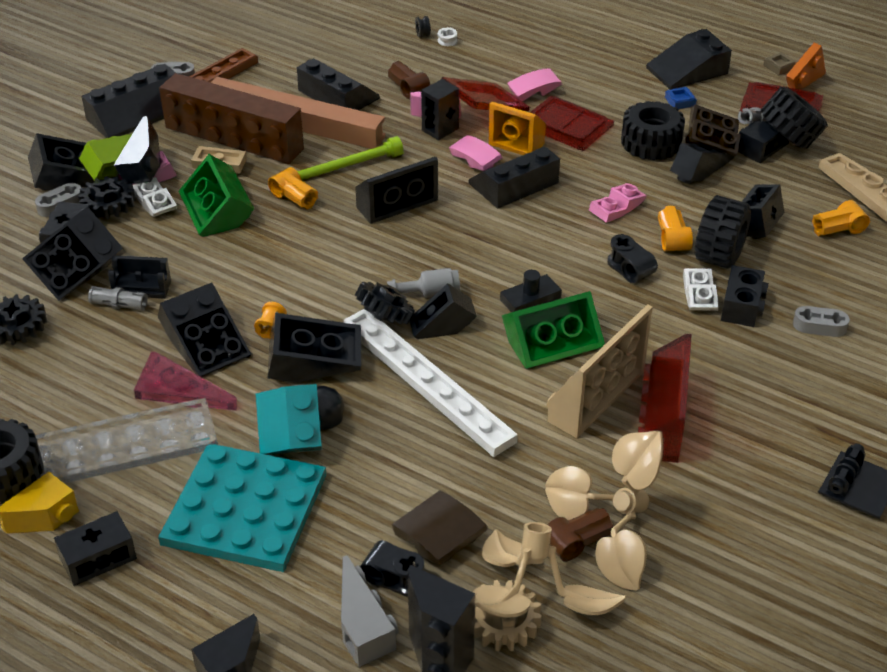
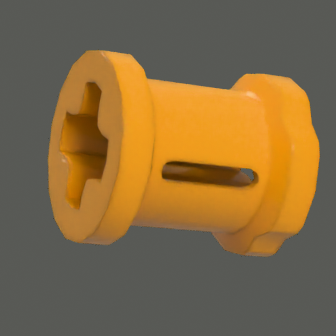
[254,301,287,339]

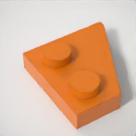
[786,42,826,93]

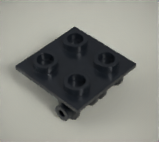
[818,444,887,519]

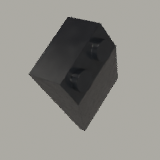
[646,29,732,90]
[28,133,114,191]
[267,313,361,383]

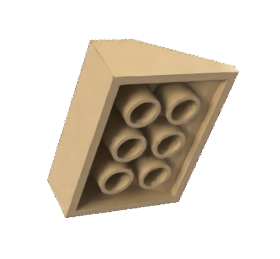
[547,304,653,438]

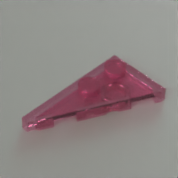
[133,351,237,411]

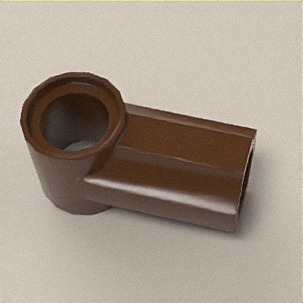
[388,61,431,99]
[547,508,614,562]

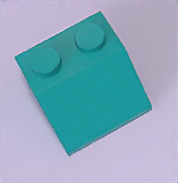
[256,384,322,455]

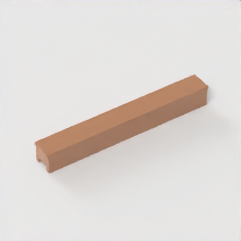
[211,76,385,149]

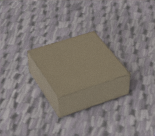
[764,52,797,76]

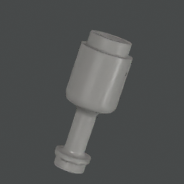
[387,268,460,298]

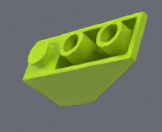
[79,133,133,181]

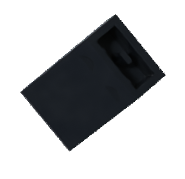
[22,206,126,301]
[158,282,251,378]

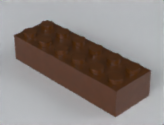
[159,73,304,164]

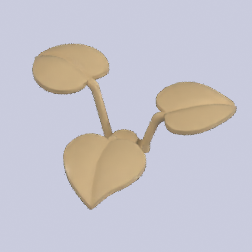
[545,431,663,590]
[472,522,626,618]

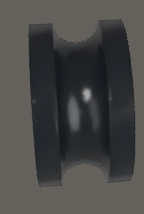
[415,16,431,37]

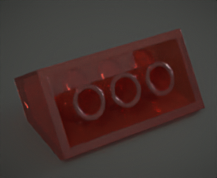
[638,334,692,463]

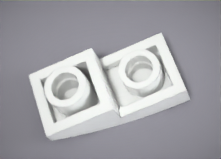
[133,177,177,217]
[683,268,719,311]

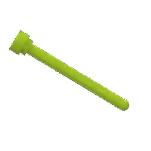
[297,136,404,180]

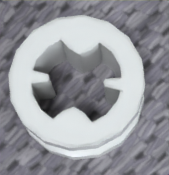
[438,27,457,46]

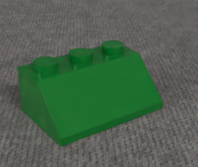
[179,154,254,237]
[501,291,605,369]

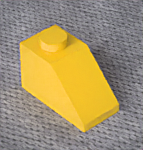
[0,472,79,534]

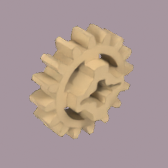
[474,580,542,651]

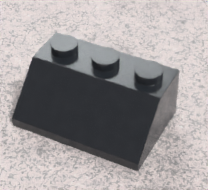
[297,58,380,110]
[469,147,560,209]
[355,156,438,224]
[407,565,476,672]

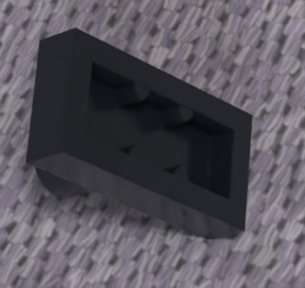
[500,269,562,312]

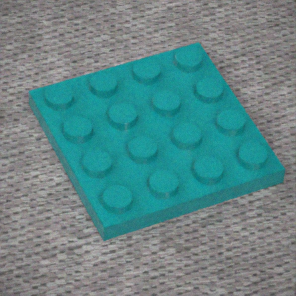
[158,443,326,572]

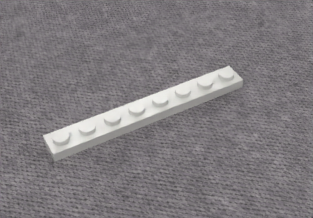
[343,309,518,457]

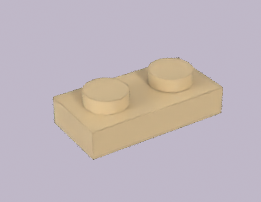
[191,146,247,174]

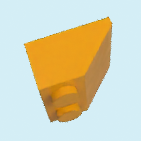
[488,102,546,155]

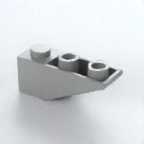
[341,555,399,667]

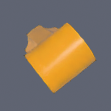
[268,167,318,210]
[812,200,870,236]
[658,206,693,252]

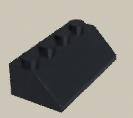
[81,64,176,138]

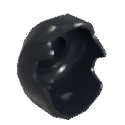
[317,386,344,430]

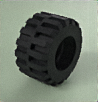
[761,87,828,149]
[621,101,685,160]
[695,195,751,269]
[0,419,44,504]

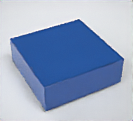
[665,87,697,109]

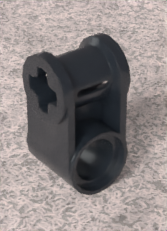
[607,234,658,283]
[360,540,424,597]

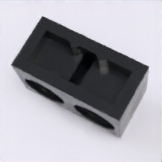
[721,265,769,327]

